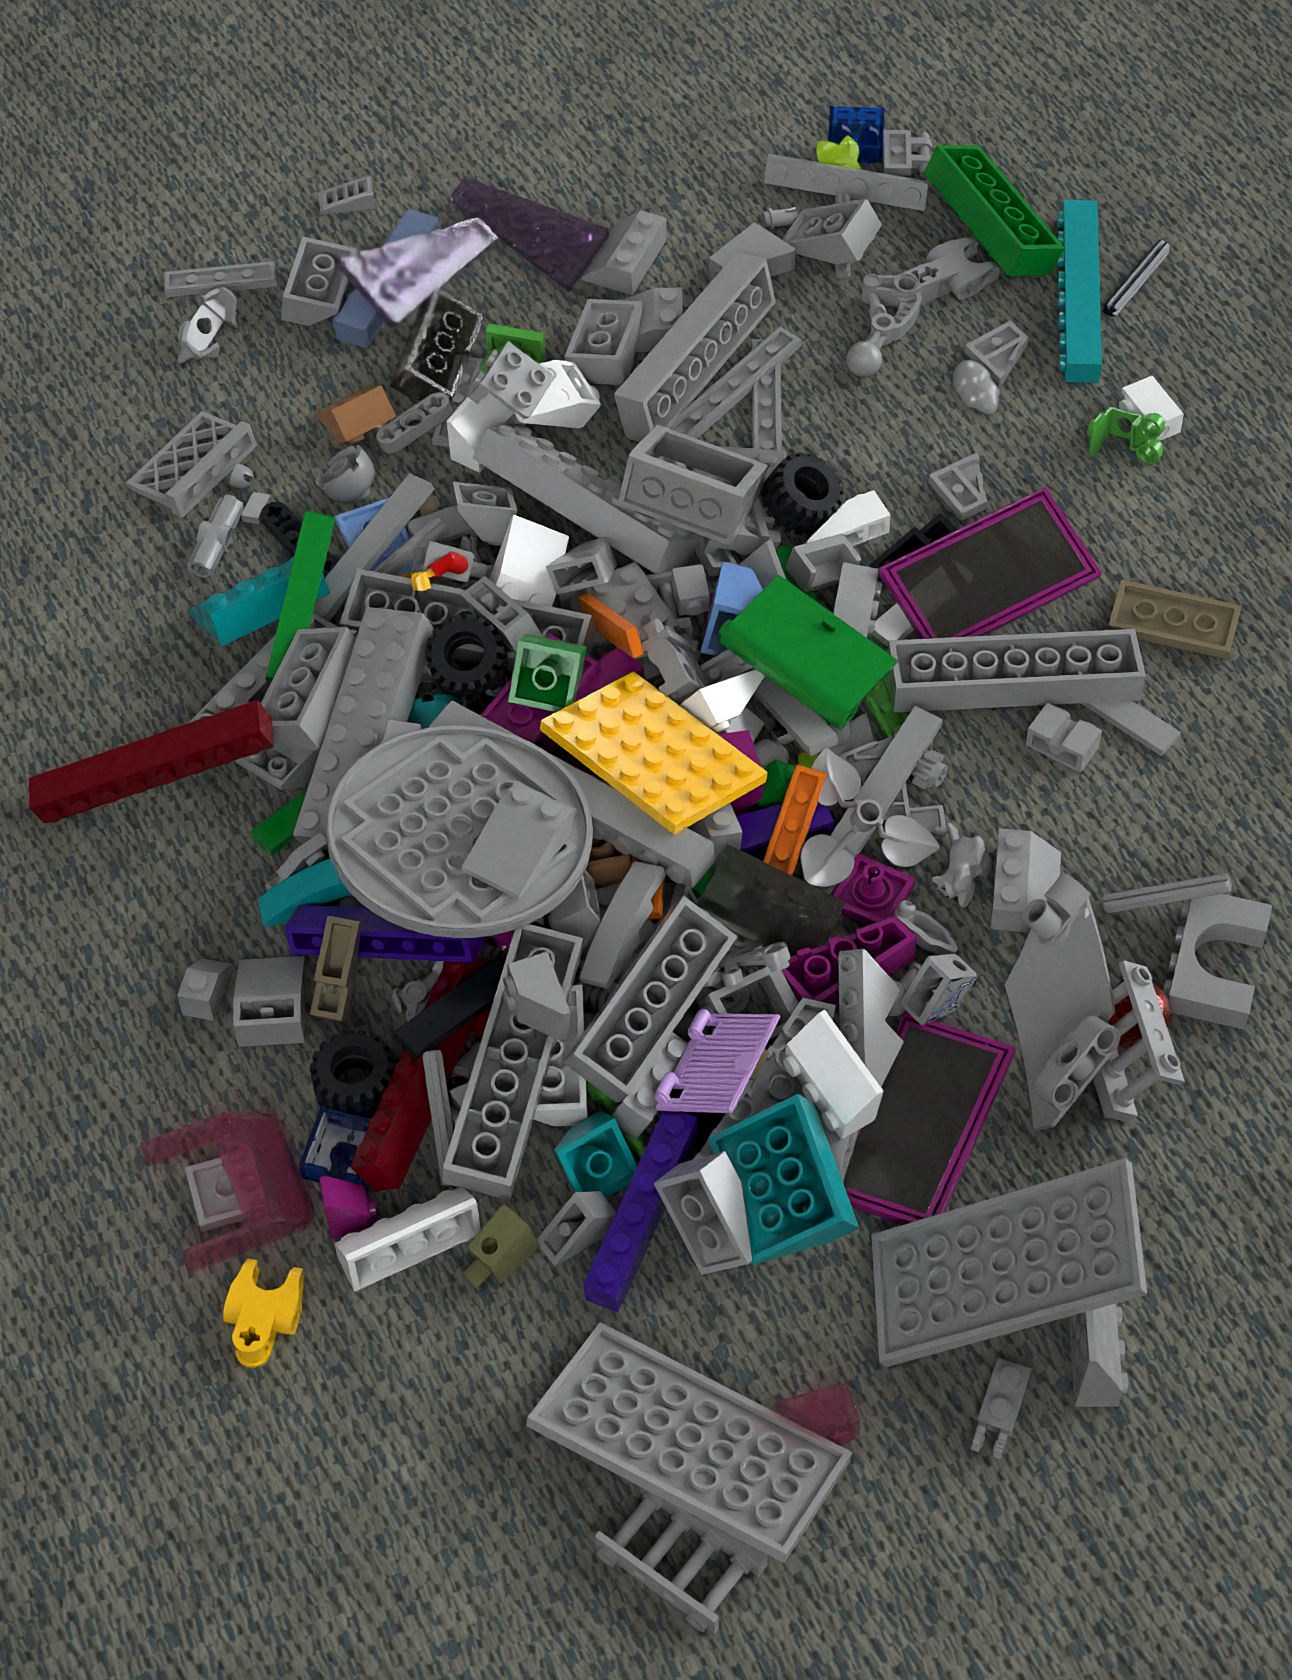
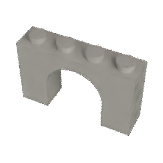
[1162,894,1272,1030]

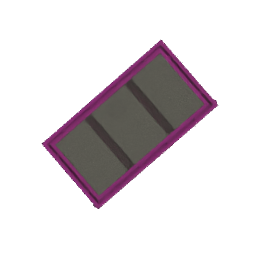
[878,487,1102,639]
[843,1012,1016,1225]

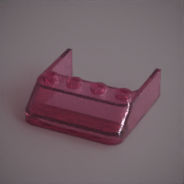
[140,1111,315,1274]

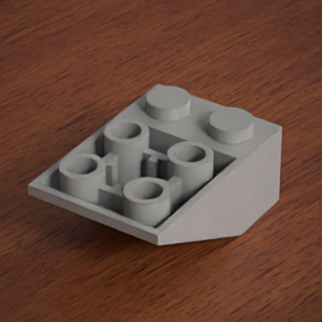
[233,956,305,1047]

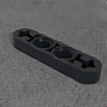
[262,502,337,578]

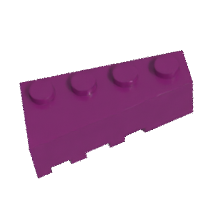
[781,916,916,1011]

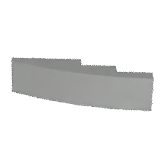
[579,861,666,989]

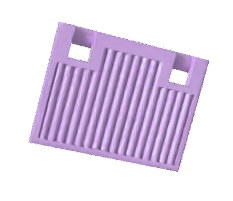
[655,1009,781,1113]

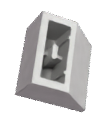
[548,870,602,959]

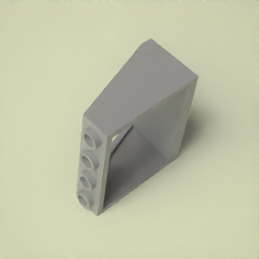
[617,425,768,546]

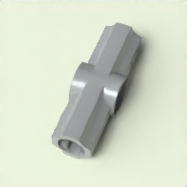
[187,494,244,578]

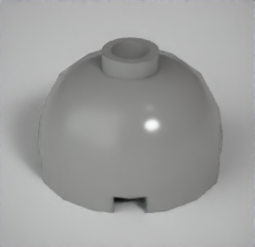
[315,445,375,503]

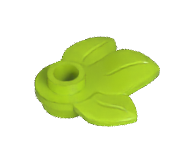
[816,135,861,170]

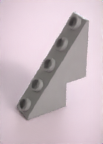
[838,949,904,1087]

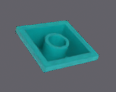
[554,1111,638,1198]

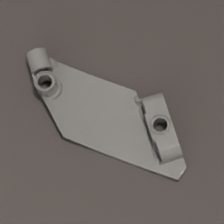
[1004,872,1120,1131]

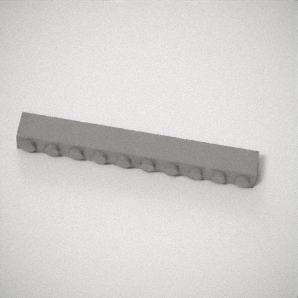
[429,701,715,889]

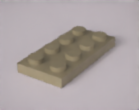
[1108,579,1242,660]

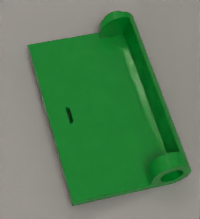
[718,574,898,730]

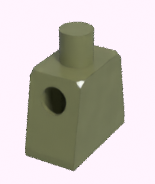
[461,1204,540,1289]

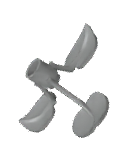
[800,748,940,888]

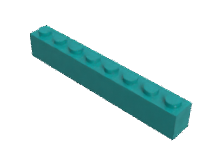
[1057,200,1102,383]

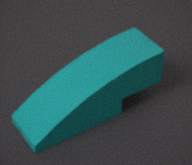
[258,859,352,927]

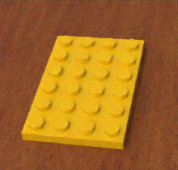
[540,671,768,835]

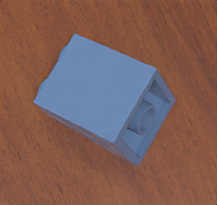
[701,561,763,656]

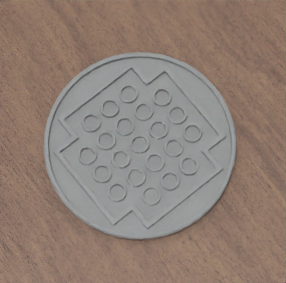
[326,725,593,938]

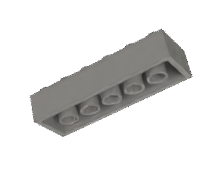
[563,896,738,1103]

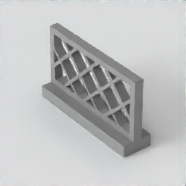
[126,411,257,518]

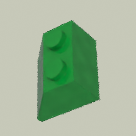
[508,634,587,712]

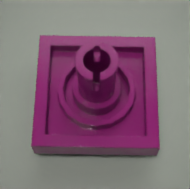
[828,854,916,925]

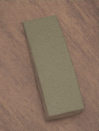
[309,916,361,1023]

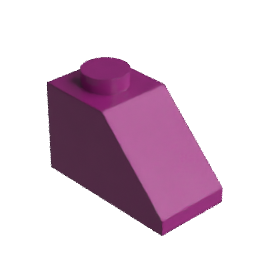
[320,1176,377,1239]

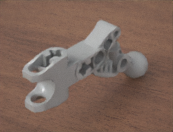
[846,237,1000,377]

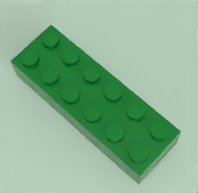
[924,145,1065,277]

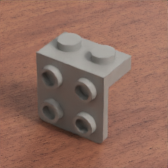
[468,341,554,419]

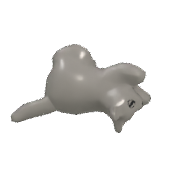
[932,823,992,908]

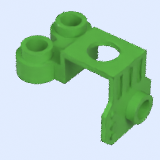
[1087,407,1165,465]

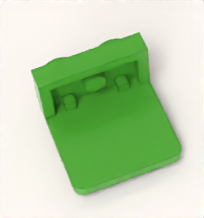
[480,324,545,372]

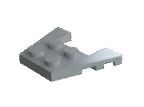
[839,731,947,836]

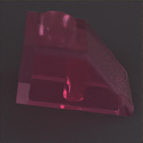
[777,1382,860,1445]

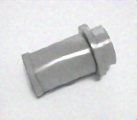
[761,207,798,231]

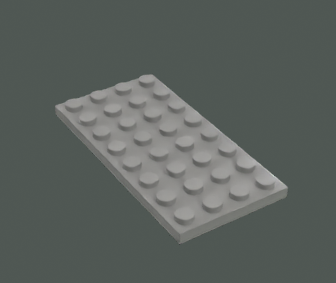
[871,1158,1147,1367]
[526,1322,852,1563]

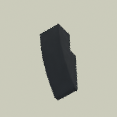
[869,513,964,581]

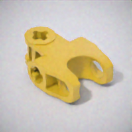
[223,1259,305,1368]

